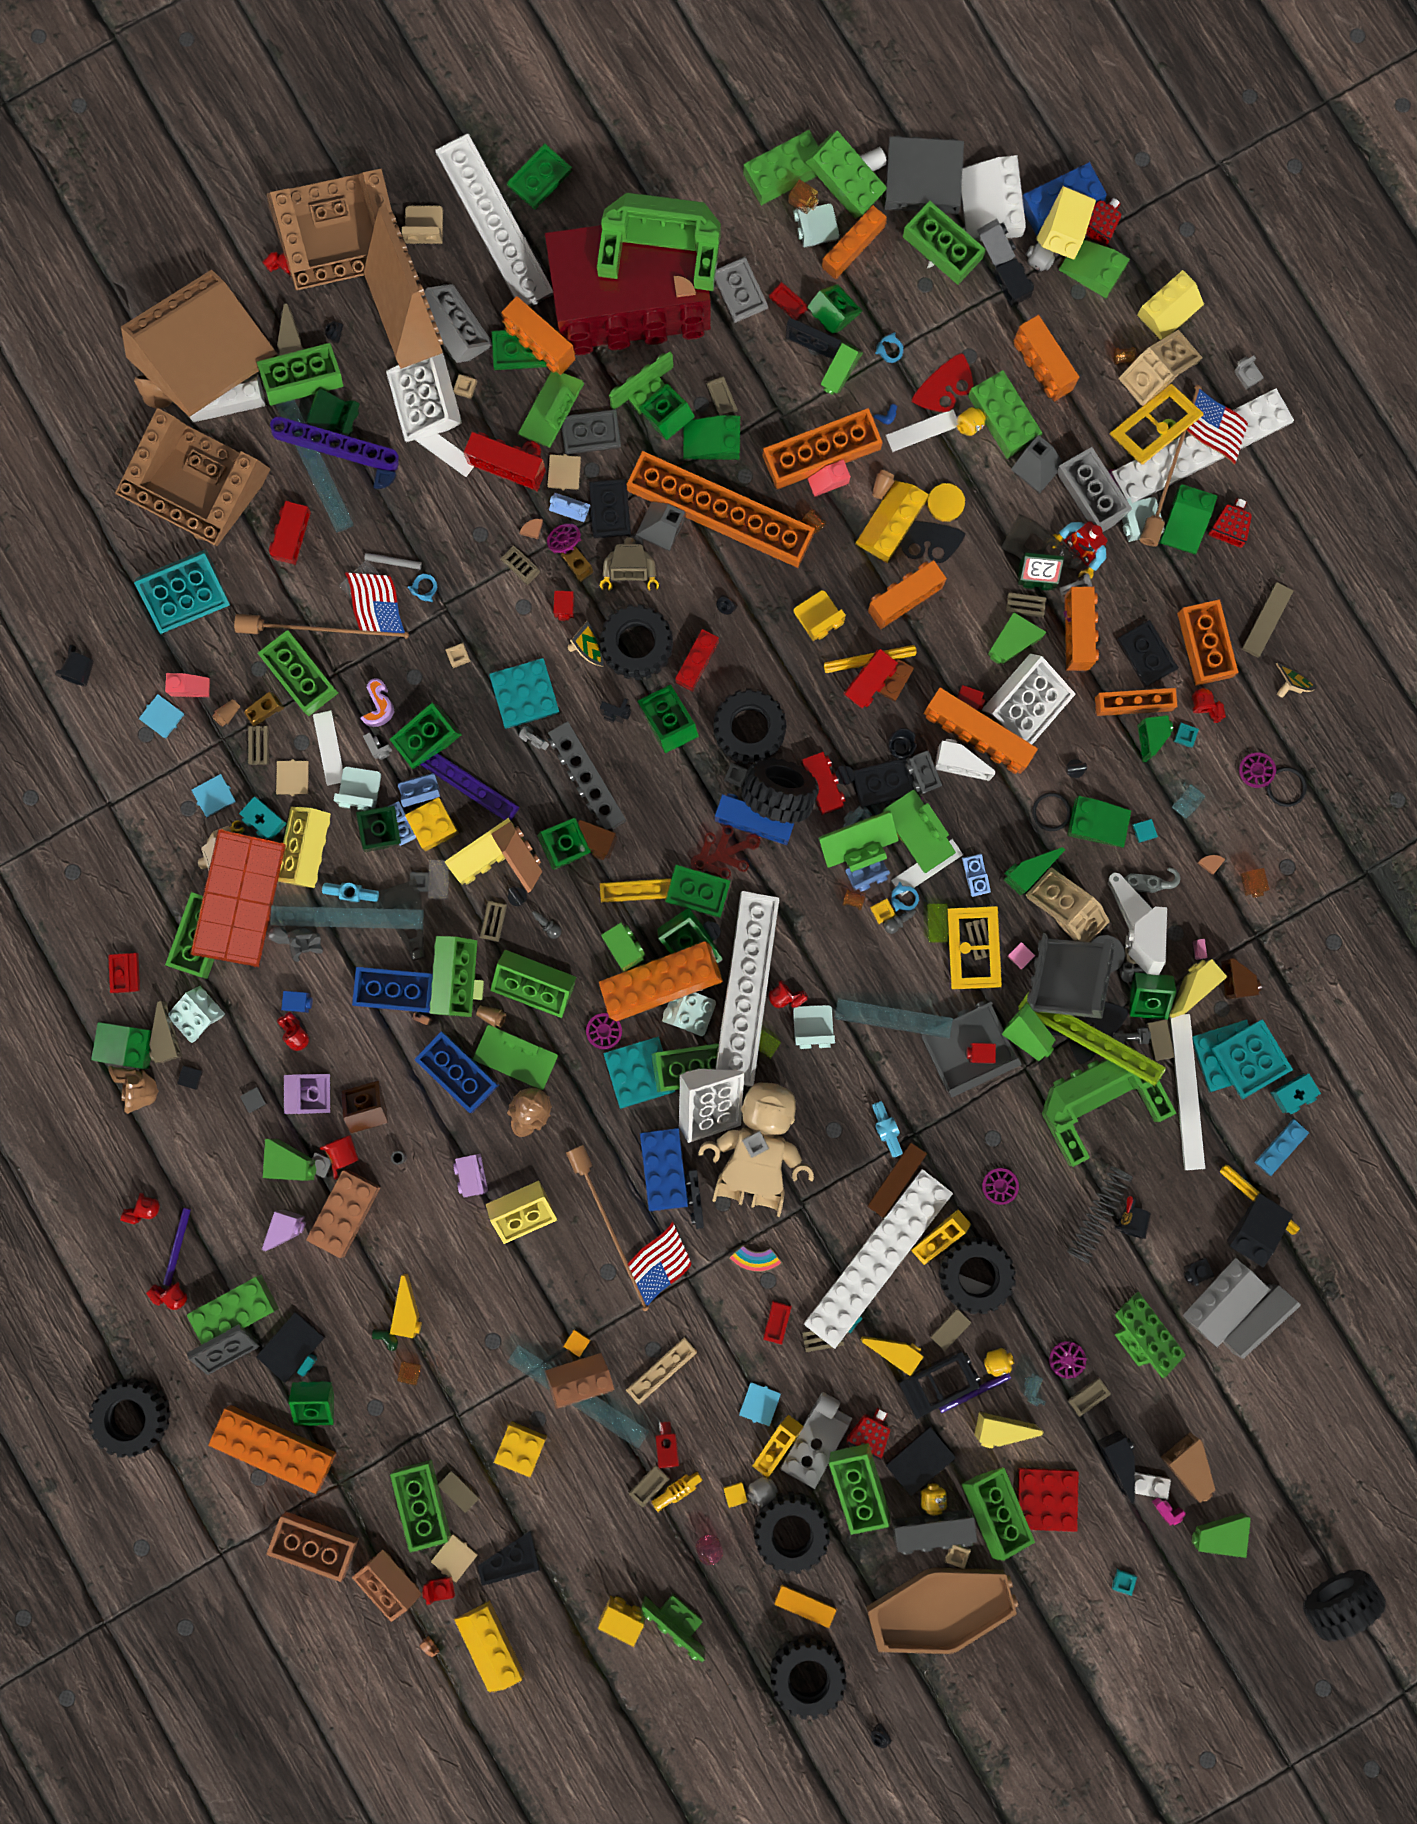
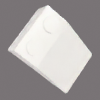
[935,739,995,781]

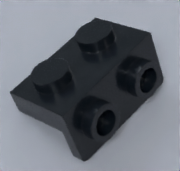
[600,698,632,724]

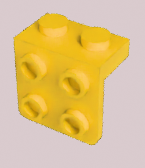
[794,590,846,641]

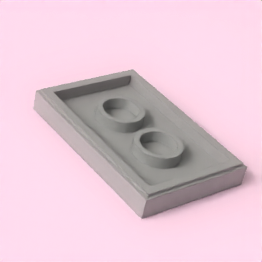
[715,257,768,323]

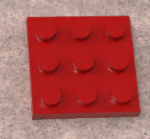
[1018,1468,1079,1532]

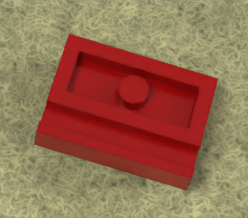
[108,953,140,993]

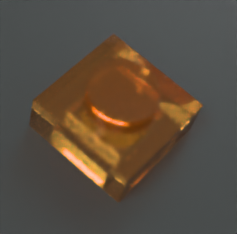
[397,1361,422,1386]

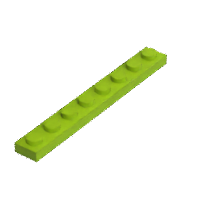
[1019,992,1166,1086]

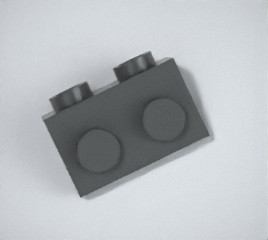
[905,750,942,794]

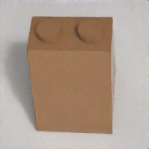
[1160,1432,1215,1503]

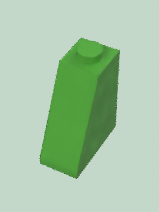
[820,343,863,395]
[988,613,1046,664]
[1002,1003,1055,1061]
[263,1139,317,1181]
[1192,1513,1251,1558]

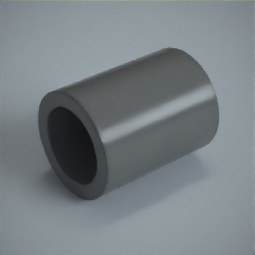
[391,1150,407,1165]

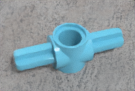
[322,882,379,902]
[872,1101,903,1157]

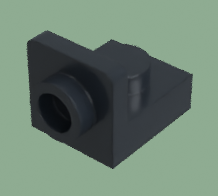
[1183,1257,1214,1287]

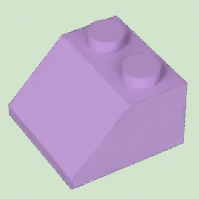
[284,1074,330,1114]
[453,1153,488,1197]
[262,1209,306,1251]

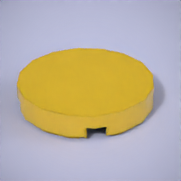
[927,484,965,522]

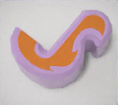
[360,678,394,727]

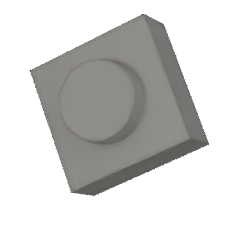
[742,1131,769,1158]
[312,1152,331,1178]

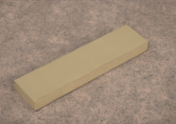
[626,1337,697,1405]

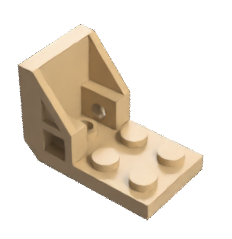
[1118,330,1202,406]
[1026,867,1110,942]

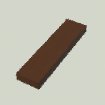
[867,1142,927,1218]

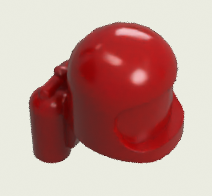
[262,252,291,277]
[1192,688,1226,723]
[768,980,808,1008]
[277,1012,309,1051]
[120,1193,160,1224]
[146,1282,187,1310]

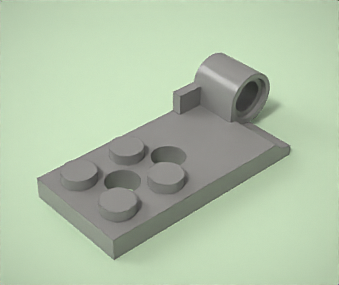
[780,1392,852,1489]

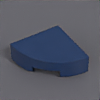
[374,469,396,489]

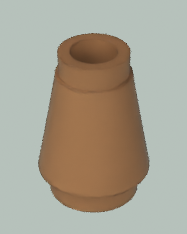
[872,470,895,500]
[212,699,240,727]
[476,1005,506,1028]

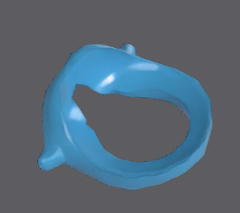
[875,332,903,363]
[408,574,437,602]
[891,882,919,911]

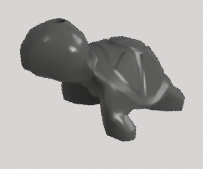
[267,926,323,962]

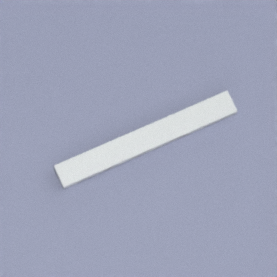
[1169,1014,1205,1170]

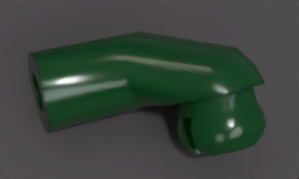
[372,1329,398,1351]

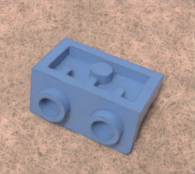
[398,773,440,807]
[845,860,890,892]

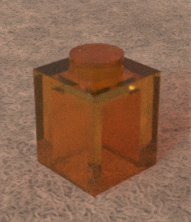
[788,179,819,214]
[1240,868,1269,898]

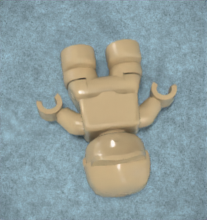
[699,1083,814,1217]

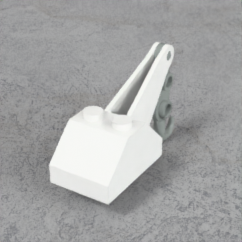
[1108,868,1181,975]

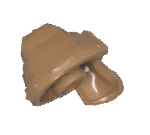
[134,375,173,409]
[108,1065,159,1114]
[507,1087,552,1137]

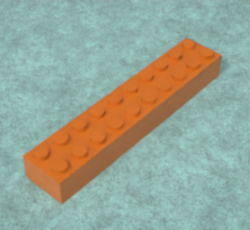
[627,451,815,568]

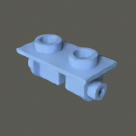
[549,493,590,522]

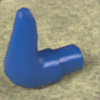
[873,404,897,425]

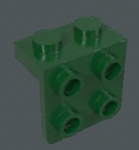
[306,389,360,436]

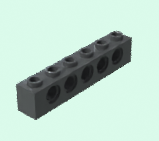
[547,721,626,831]

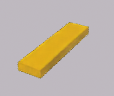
[600,879,671,903]

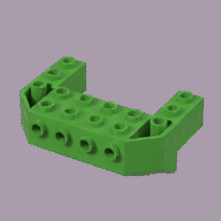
[597,193,721,291]
[1042,1058,1176,1167]

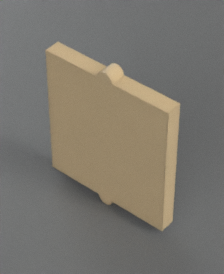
[548,454,581,491]
[276,759,309,796]
[431,1534,478,1583]

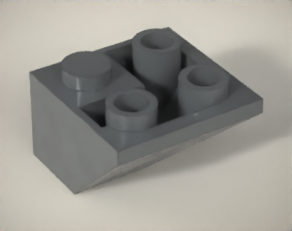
[1011,435,1063,494]
[636,502,686,551]

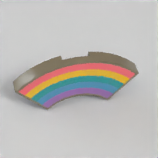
[728,1245,783,1272]

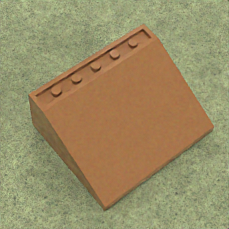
[266,169,395,290]
[364,205,444,369]
[121,270,277,417]
[115,408,270,546]

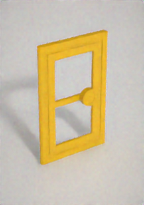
[1110,383,1204,465]
[947,907,1002,989]

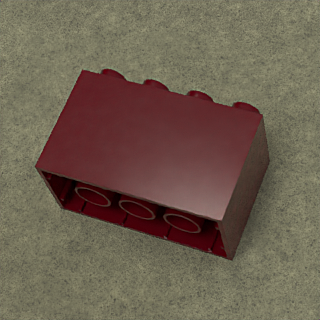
[545,225,711,355]

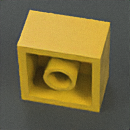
[405,797,459,851]
[494,1421,547,1477]
[598,1596,645,1647]

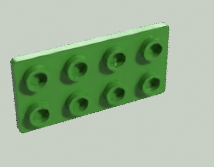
[609,352,673,414]
[519,371,584,447]
[883,790,956,873]
[819,811,898,872]
[473,1025,558,1090]
[1115,1292,1185,1378]
[641,1594,705,1662]

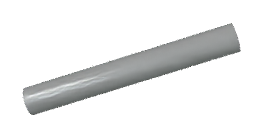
[365,553,422,570]

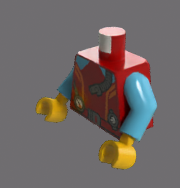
[1047,521,1108,579]

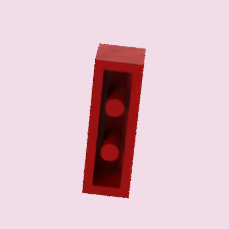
[269,501,311,565]
[675,629,719,692]
[843,649,898,709]
[801,752,845,815]

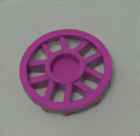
[547,524,581,554]
[1239,752,1276,789]
[586,1013,622,1049]
[982,1168,1019,1205]
[1049,1341,1087,1379]

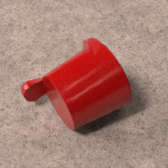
[319,1135,359,1180]

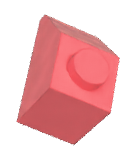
[807,460,851,497]
[165,673,210,697]

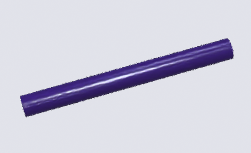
[163,1208,191,1286]
[939,1373,1011,1414]

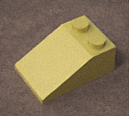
[1036,186,1096,259]
[1169,959,1227,1018]
[974,1412,1043,1448]

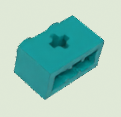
[239,796,287,840]
[1270,1073,1321,1114]

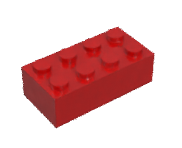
[463,432,546,491]

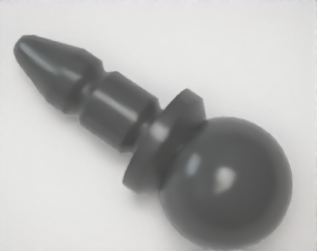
[884,909,916,934]
[532,911,562,939]

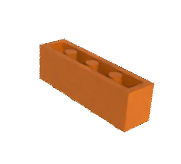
[822,205,887,280]
[1095,688,1177,716]

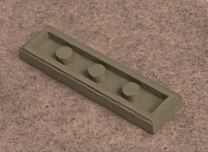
[1241,582,1293,658]

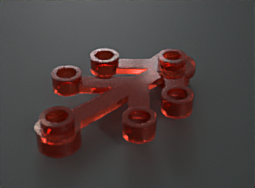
[691,825,761,879]

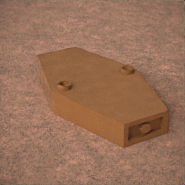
[866,1568,1018,1654]

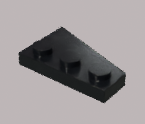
[686,1169,704,1229]
[477,1530,540,1586]

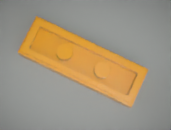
[774,1585,837,1628]

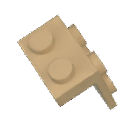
[402,206,443,244]

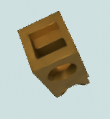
[560,545,593,582]
[244,692,284,726]

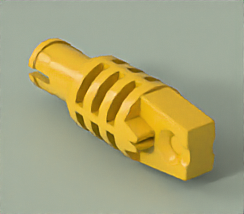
[652,1471,702,1512]

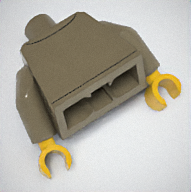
[600,538,659,591]

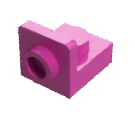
[1152,1498,1186,1526]

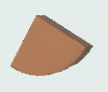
[674,276,696,297]
[520,519,543,539]
[1197,855,1225,875]
[412,1012,432,1026]
[419,1636,439,1657]

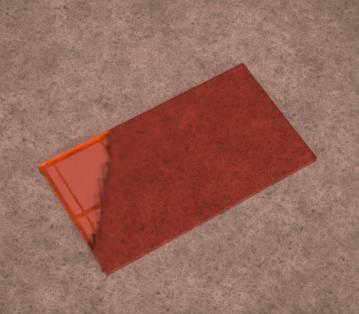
[190,829,286,967]

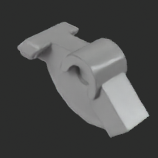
[1059,573,1092,596]
[519,726,549,750]

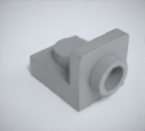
[1234,355,1264,390]
[363,733,392,760]

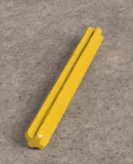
[824,645,917,673]
[1220,1165,1300,1235]

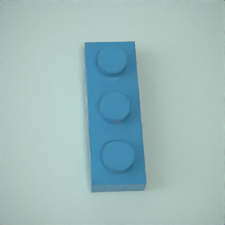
[1254,1120,1309,1176]

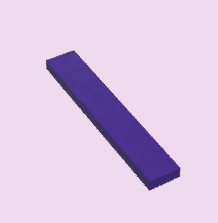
[420,753,519,820]

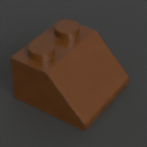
[578,820,617,860]
[1221,959,1261,999]
[341,1080,388,1133]

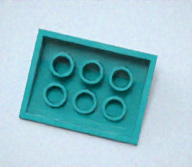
[134,549,230,634]

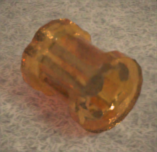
[1114,347,1136,364]
[802,509,827,534]
[842,889,866,910]

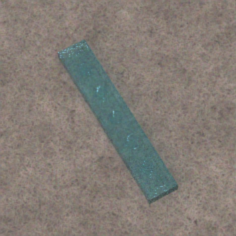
[835,999,953,1038]

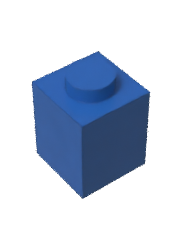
[282,991,313,1013]

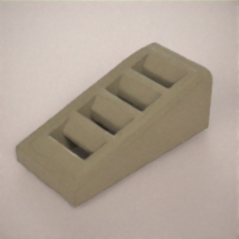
[500,546,540,585]

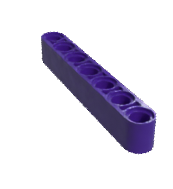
[270,417,399,471]

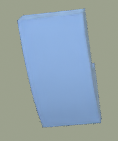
[388,801,416,846]
[962,854,991,897]

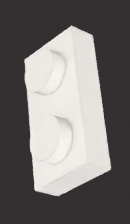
[1135,1472,1171,1499]

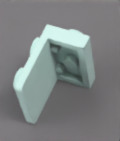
[793,201,839,247]
[1122,497,1165,542]
[334,767,381,811]
[168,986,225,1043]
[662,992,716,1036]
[793,1005,835,1049]

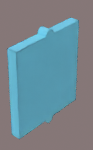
[139,694,185,739]
[192,774,236,817]
[739,1382,781,1426]

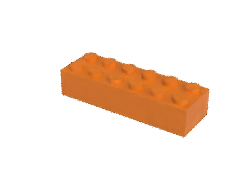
[763,408,883,490]
[924,688,1038,774]
[599,941,723,1022]
[208,1405,336,1494]

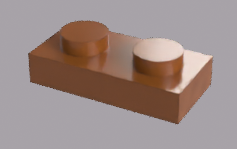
[879,659,914,702]

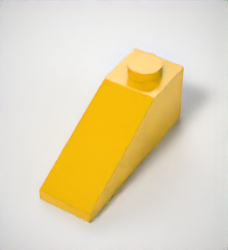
[911,1210,971,1265]
[390,1274,422,1338]
[860,1336,924,1376]
[753,1415,804,1478]

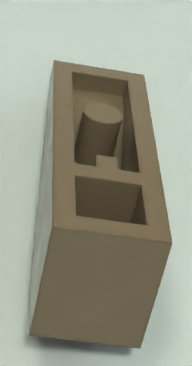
[277,304,304,356]
[149,1001,183,1063]

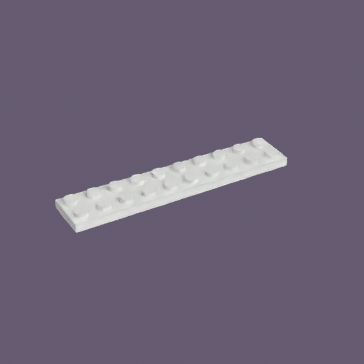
[435,134,554,307]
[1111,389,1294,503]
[715,891,779,1087]
[804,1169,953,1349]

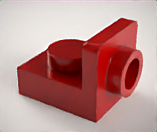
[422,1576,455,1605]

